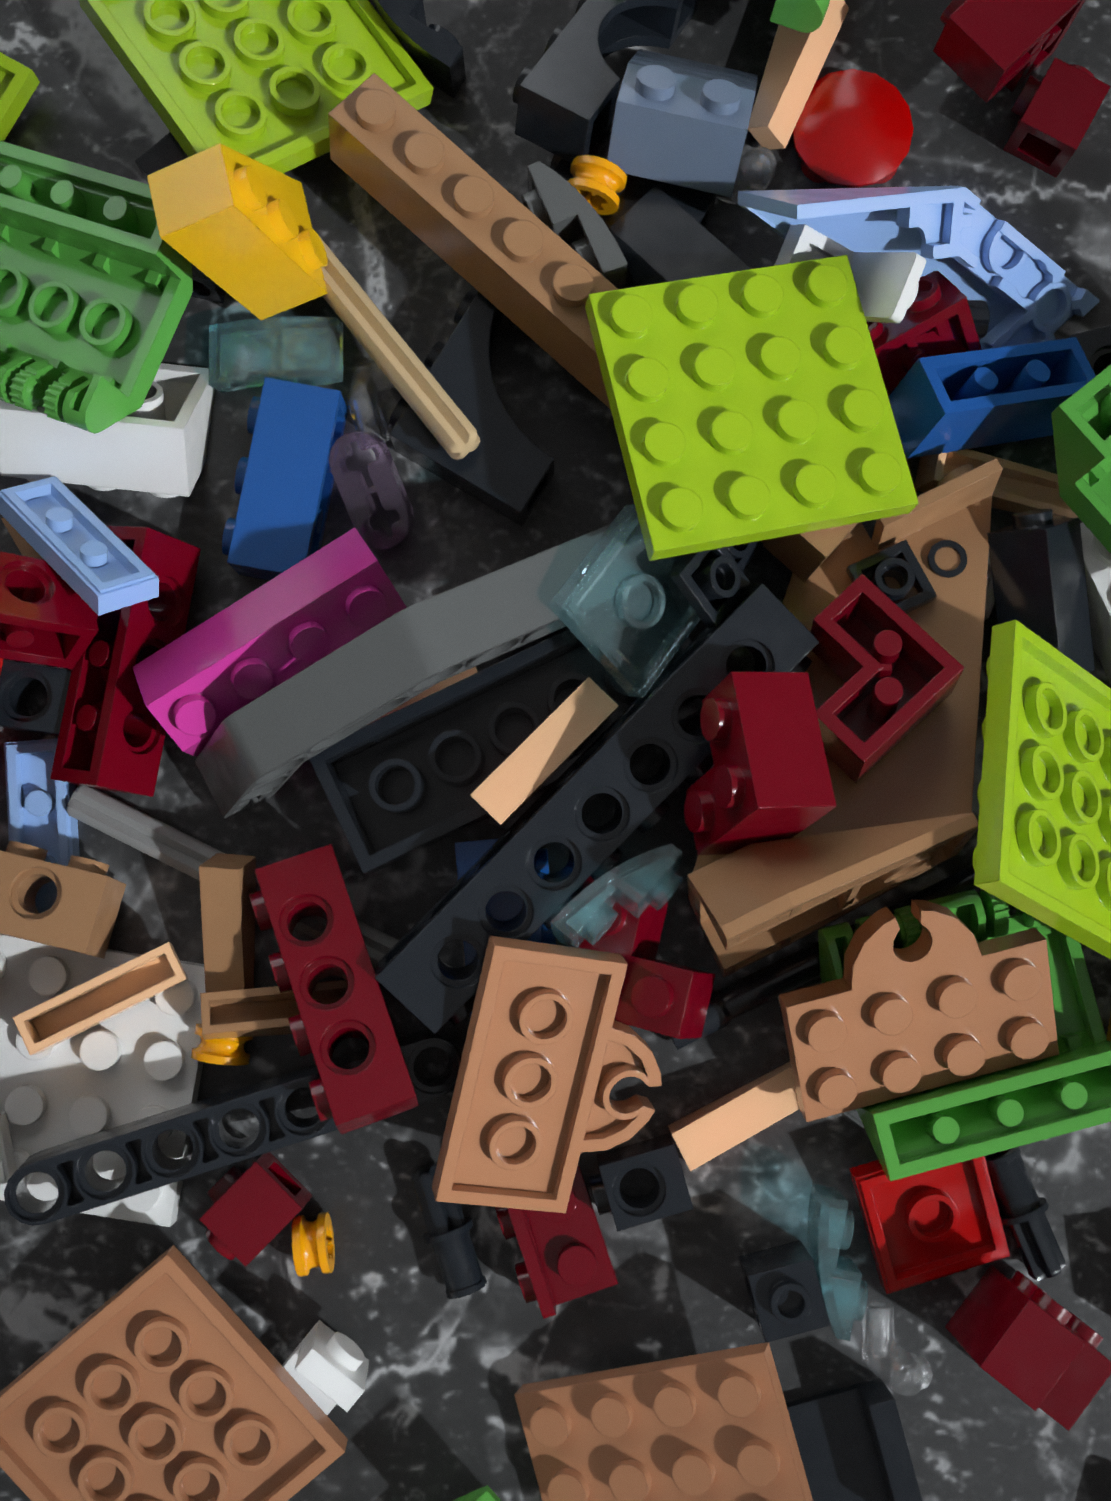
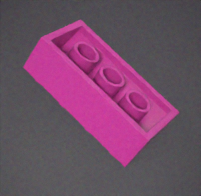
[132,527,407,757]

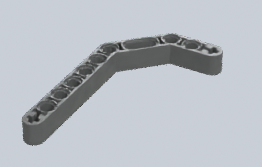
[195,513,675,818]

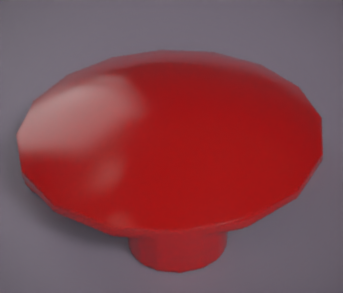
[792,69,914,188]

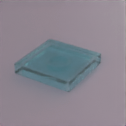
[548,504,701,697]

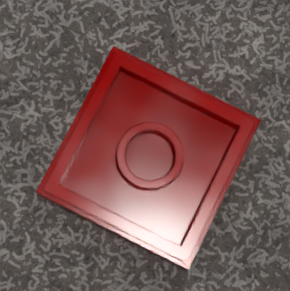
[849,1156,1010,1294]

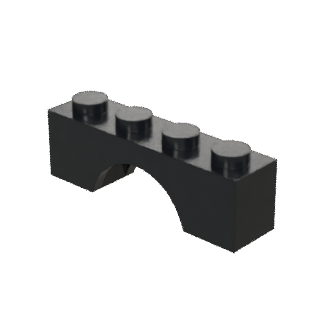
[512,0,699,163]

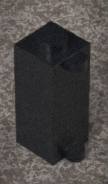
[987,509,1095,673]

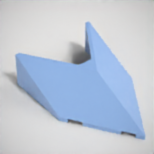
[738,186,1100,350]

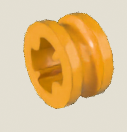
[568,155,627,215]
[191,1024,253,1066]
[291,1212,335,1277]

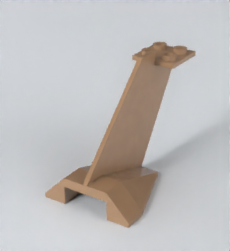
[687,458,1003,978]

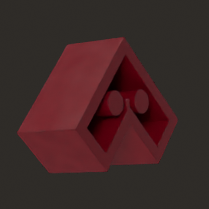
[933,0,1086,103]
[811,574,965,783]
[684,672,837,855]
[569,877,716,1039]
[945,1265,1111,1431]

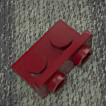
[867,271,982,397]
[495,1162,618,1319]

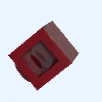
[1003,57,1111,178]
[199,1152,313,1267]

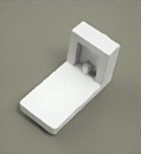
[774,224,926,324]
[282,1320,369,1415]

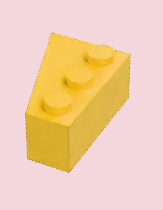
[147,143,328,321]

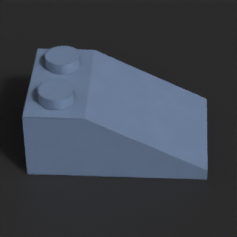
[607,49,758,197]

